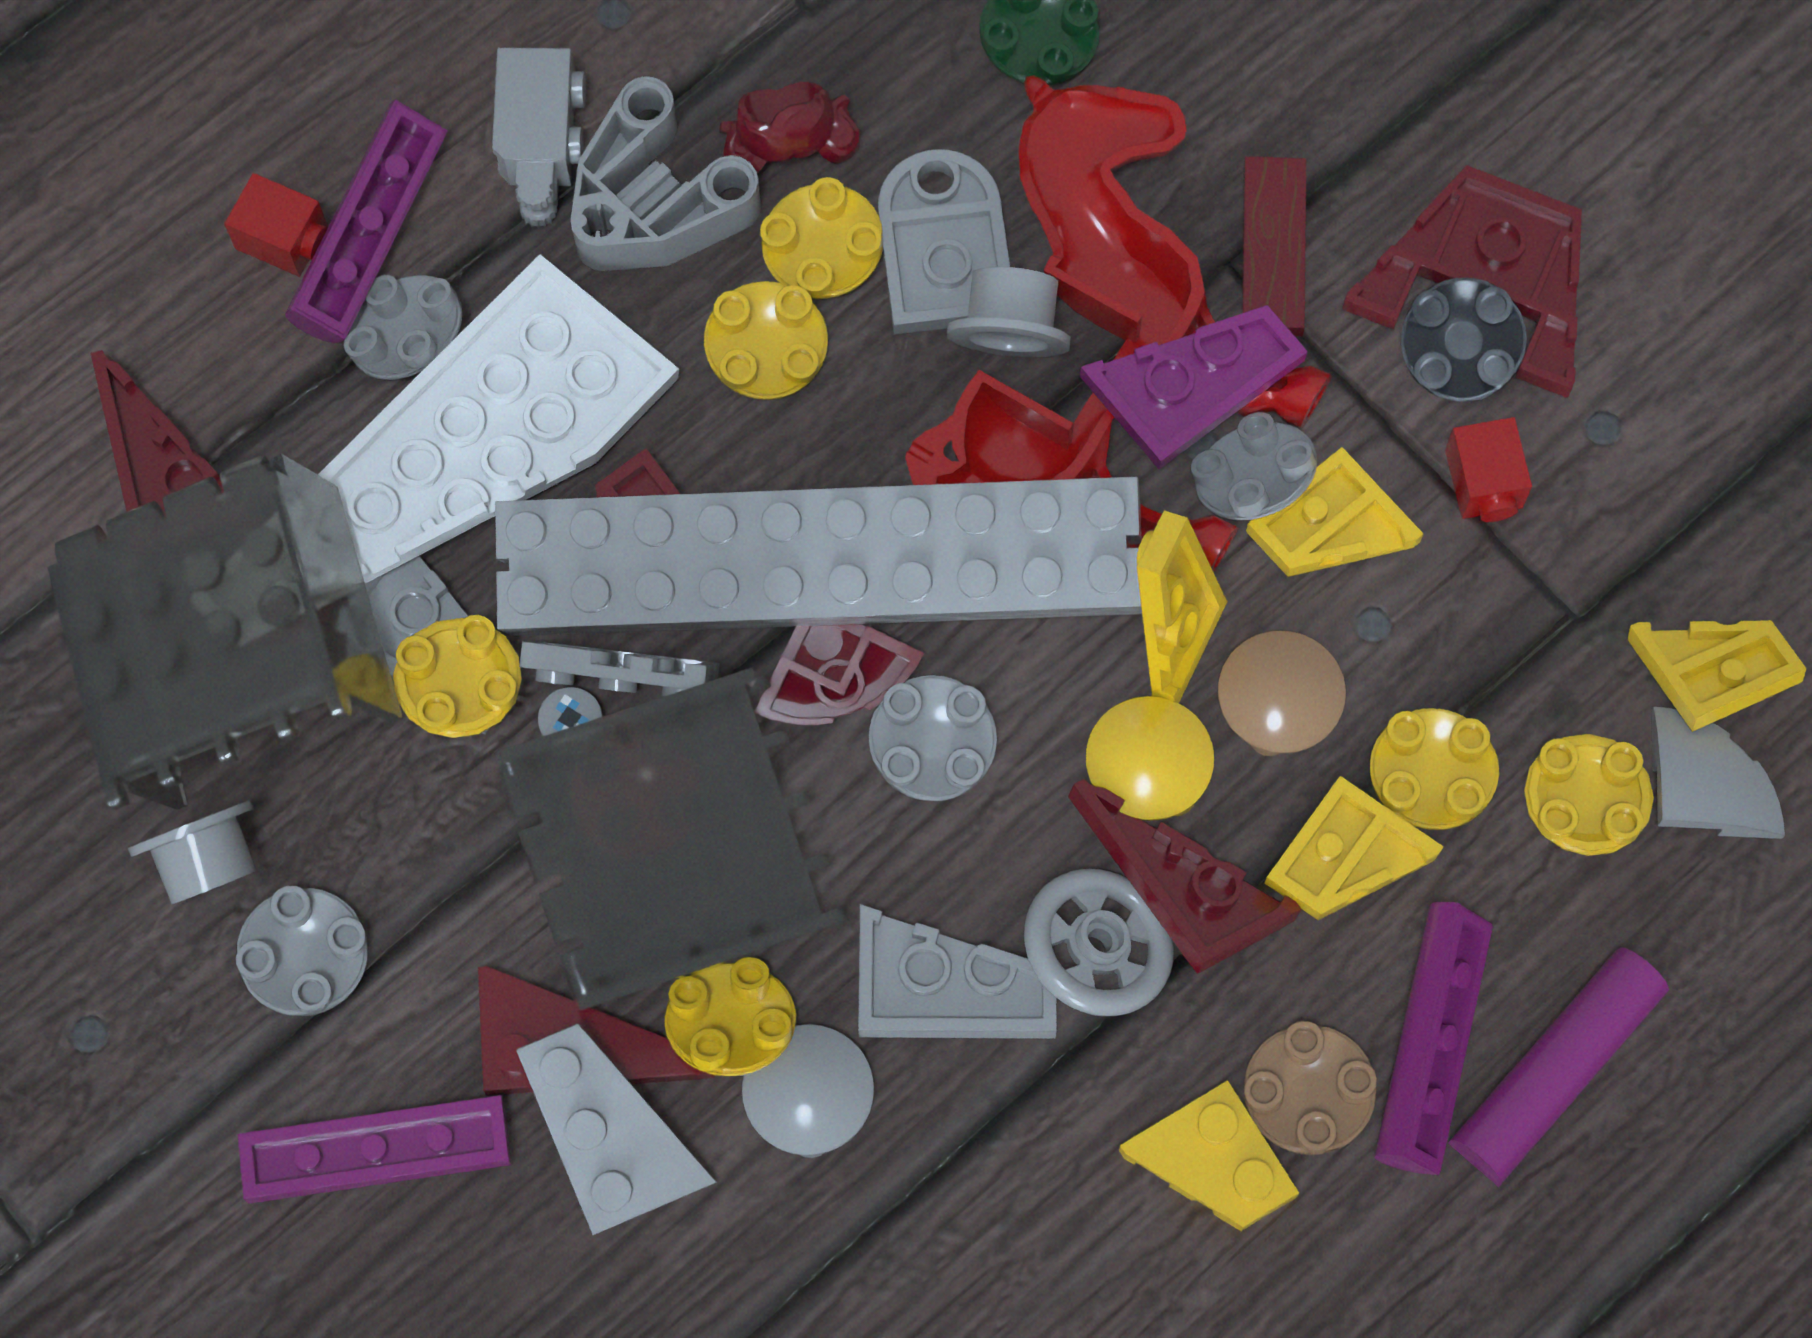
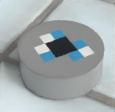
[538,687,604,755]

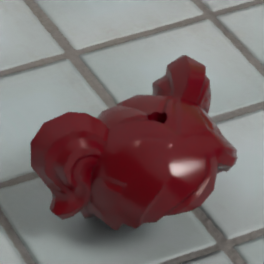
[719,82,860,173]

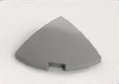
[1651,706,1785,839]

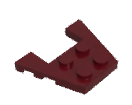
[1342,165,1582,398]

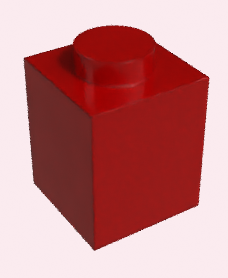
[224,173,328,277]
[1445,417,1532,522]

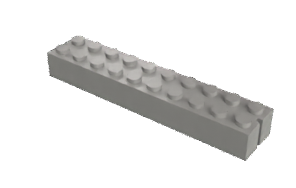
[495,477,1142,636]

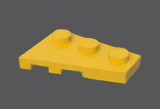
[1137,510,1227,703]

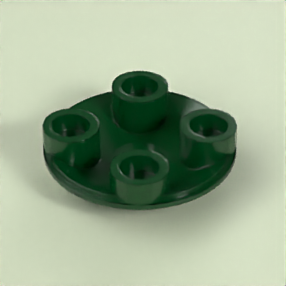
[979,0,1099,85]

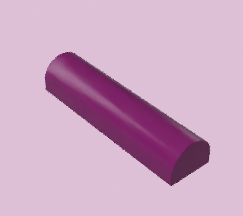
[285,99,448,343]
[1374,902,1493,1175]
[1448,947,1669,1187]

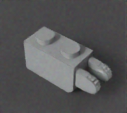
[492,48,586,228]

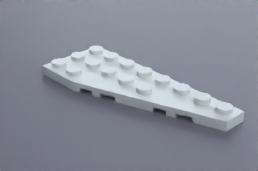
[193,254,679,648]

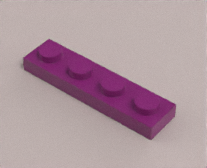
[237,1095,511,1204]

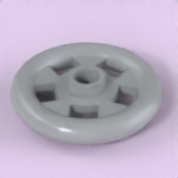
[1024,869,1174,1016]

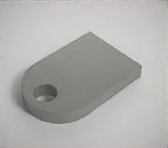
[878,149,1010,334]

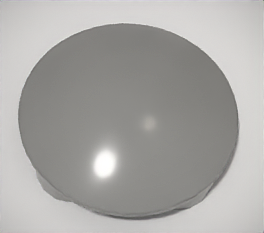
[344,275,462,380]
[1191,412,1317,520]
[869,675,997,801]
[236,886,368,1016]
[742,1025,874,1158]

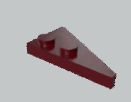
[90,350,256,559]
[1068,779,1302,974]
[478,966,715,1096]

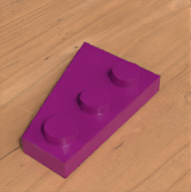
[1079,305,1308,469]

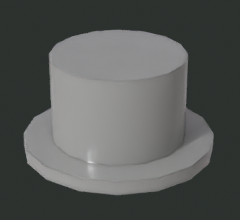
[947,267,1071,357]
[128,800,257,904]

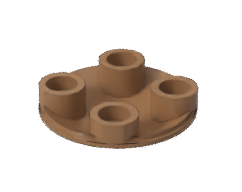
[1218,631,1346,756]
[1244,1021,1377,1155]

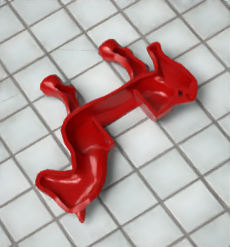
[905,76,1332,572]

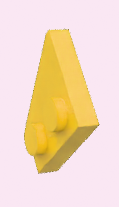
[1246,447,1423,577]
[1627,620,1806,732]
[1265,776,1444,920]
[1119,1080,1299,1231]

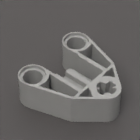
[570,76,761,271]

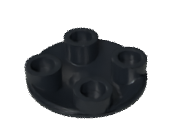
[1401,278,1527,402]

